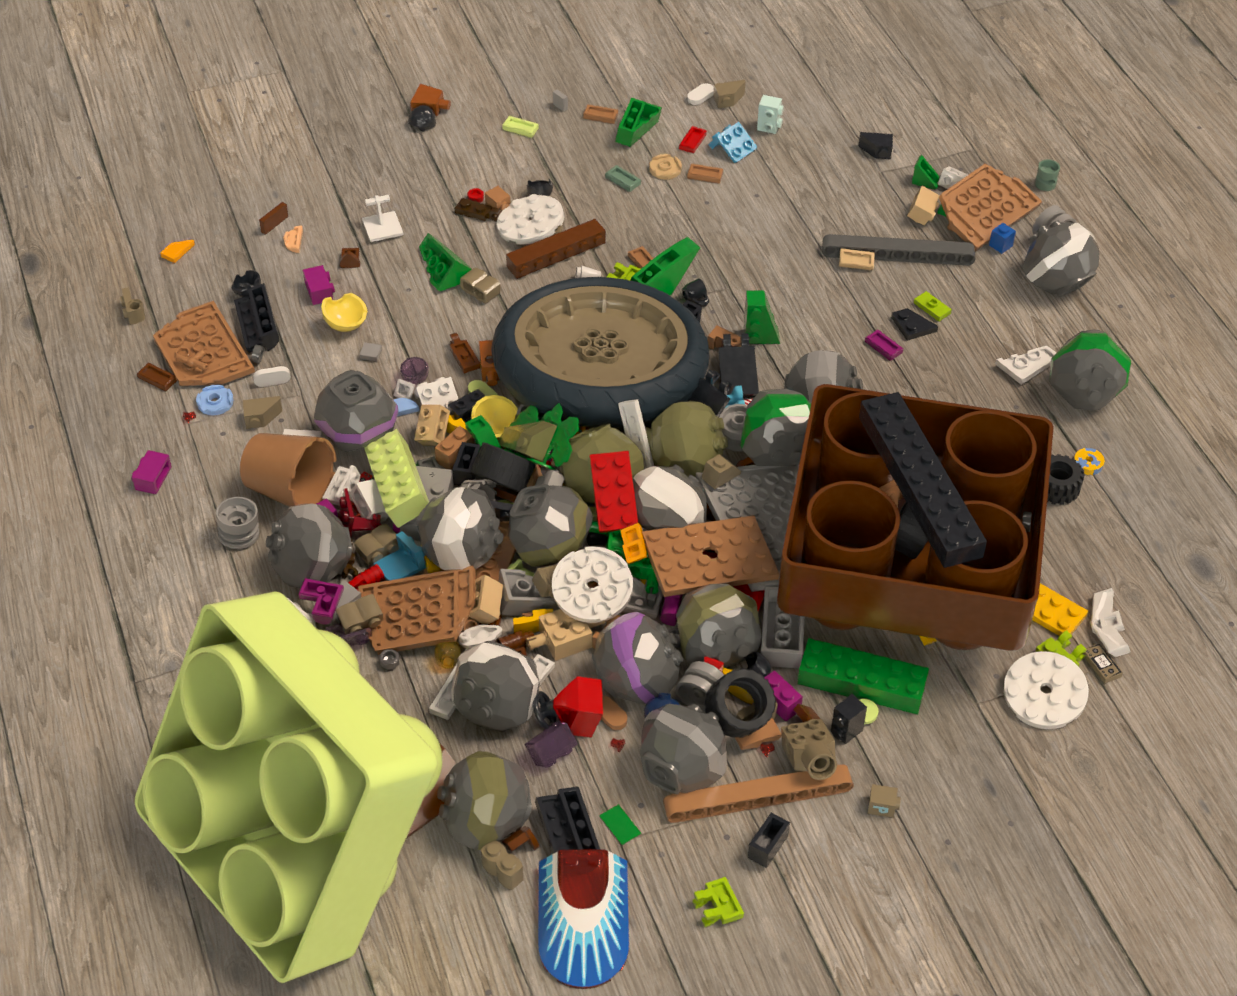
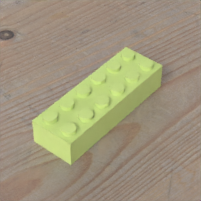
[364,429,429,528]

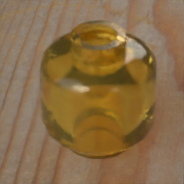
[434,641,461,669]

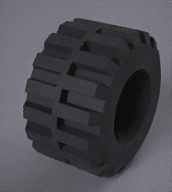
[1047,454,1084,505]

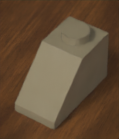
[713,80,745,108]
[243,396,282,429]
[701,454,742,489]

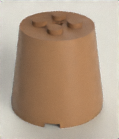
[240,433,336,507]

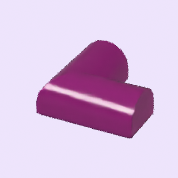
[299,578,344,625]
[660,594,683,626]

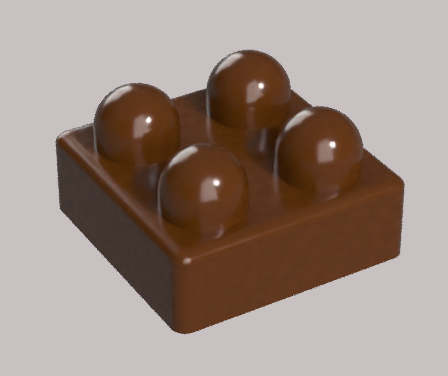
[777,384,1054,651]

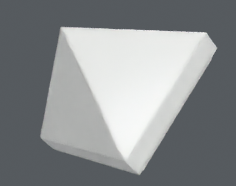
[393,379,415,399]

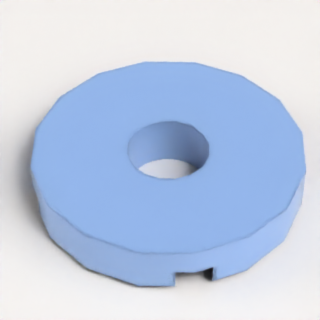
[196,385,234,415]

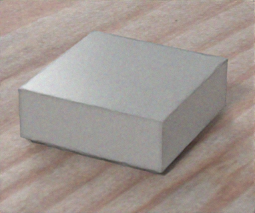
[553,90,568,112]
[359,342,382,362]

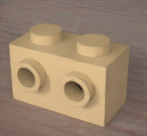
[907,186,939,226]
[414,404,450,446]
[469,575,503,625]

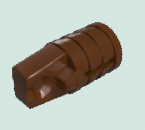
[497,630,534,650]

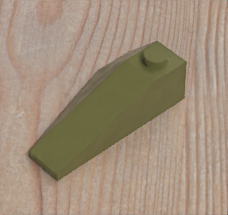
[499,421,557,461]

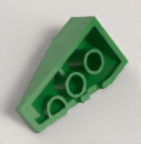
[419,233,471,291]

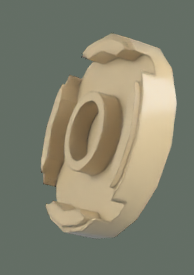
[649,154,682,180]

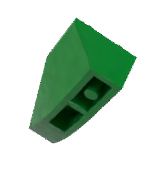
[630,237,701,296]

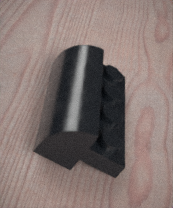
[234,283,279,353]
[535,786,604,877]

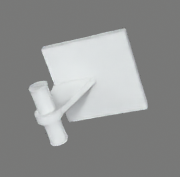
[362,195,403,242]

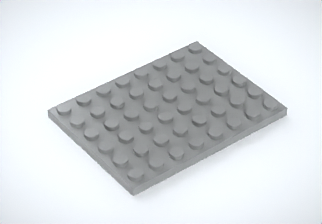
[695,465,799,592]

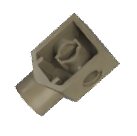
[781,719,837,780]

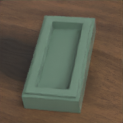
[605,165,641,192]

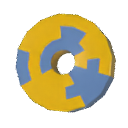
[1074,448,1105,475]

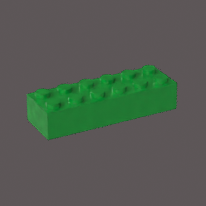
[797,638,929,715]

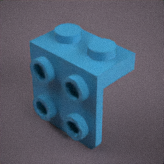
[708,122,757,163]
[374,531,426,581]

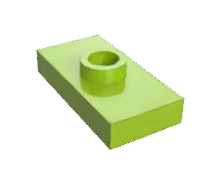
[914,291,952,321]

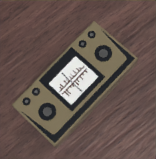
[1083,643,1123,684]

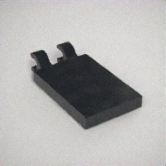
[718,333,759,398]
[688,369,734,417]

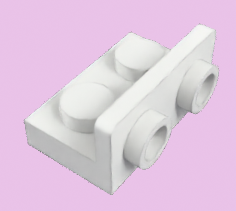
[938,167,968,189]

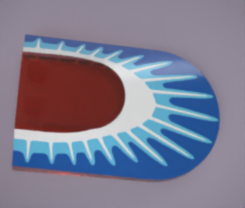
[538,849,629,989]

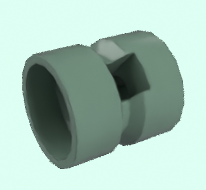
[1035,159,1060,191]

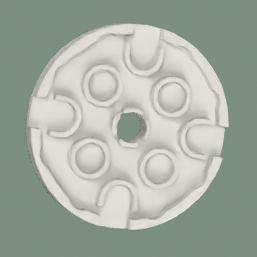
[497,194,564,245]
[552,547,633,623]
[1004,651,1089,729]

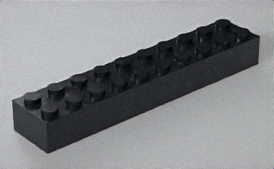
[859,392,987,568]

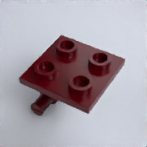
[338,488,382,539]

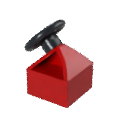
[532,676,603,738]

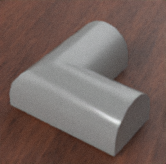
[622,580,663,619]

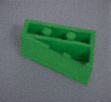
[615,97,662,147]
[743,290,780,344]

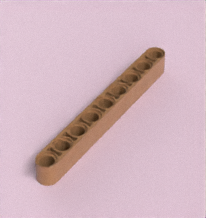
[663,764,854,823]

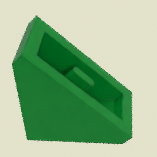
[912,155,940,190]

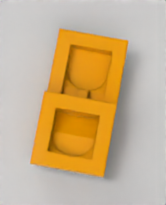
[620,523,647,564]

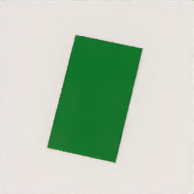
[599,804,642,845]

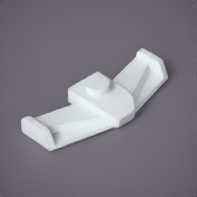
[1090,588,1130,657]

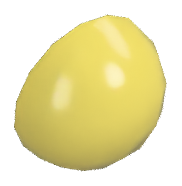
[321,293,368,332]
[471,395,518,440]

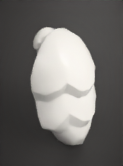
[459,624,502,649]

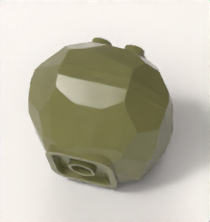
[646,401,728,477]
[559,424,644,507]

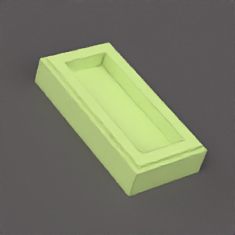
[502,116,539,138]

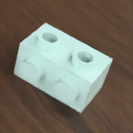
[757,95,784,134]

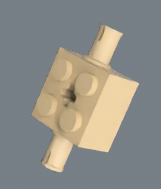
[526,609,605,661]

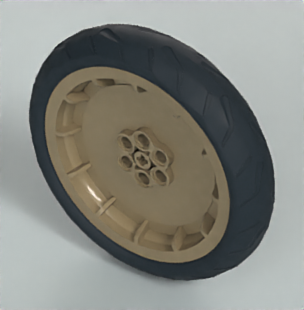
[491,277,709,428]

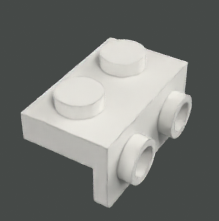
[323,465,361,506]

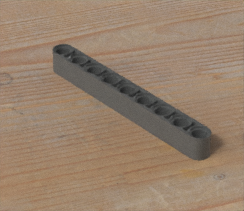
[822,234,975,265]

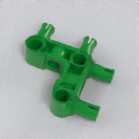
[589,520,659,594]

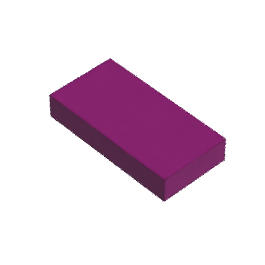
[865,330,904,361]

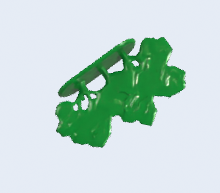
[504,403,579,470]

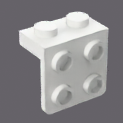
[414,377,458,409]

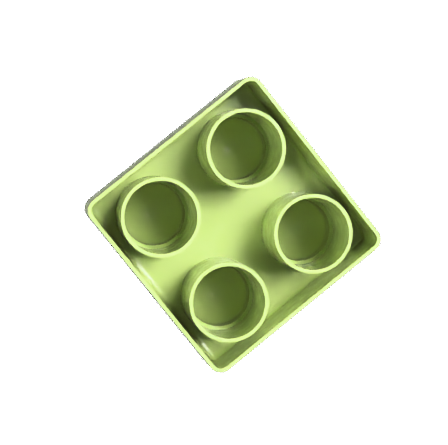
[135,592,442,983]

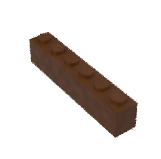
[506,219,606,279]

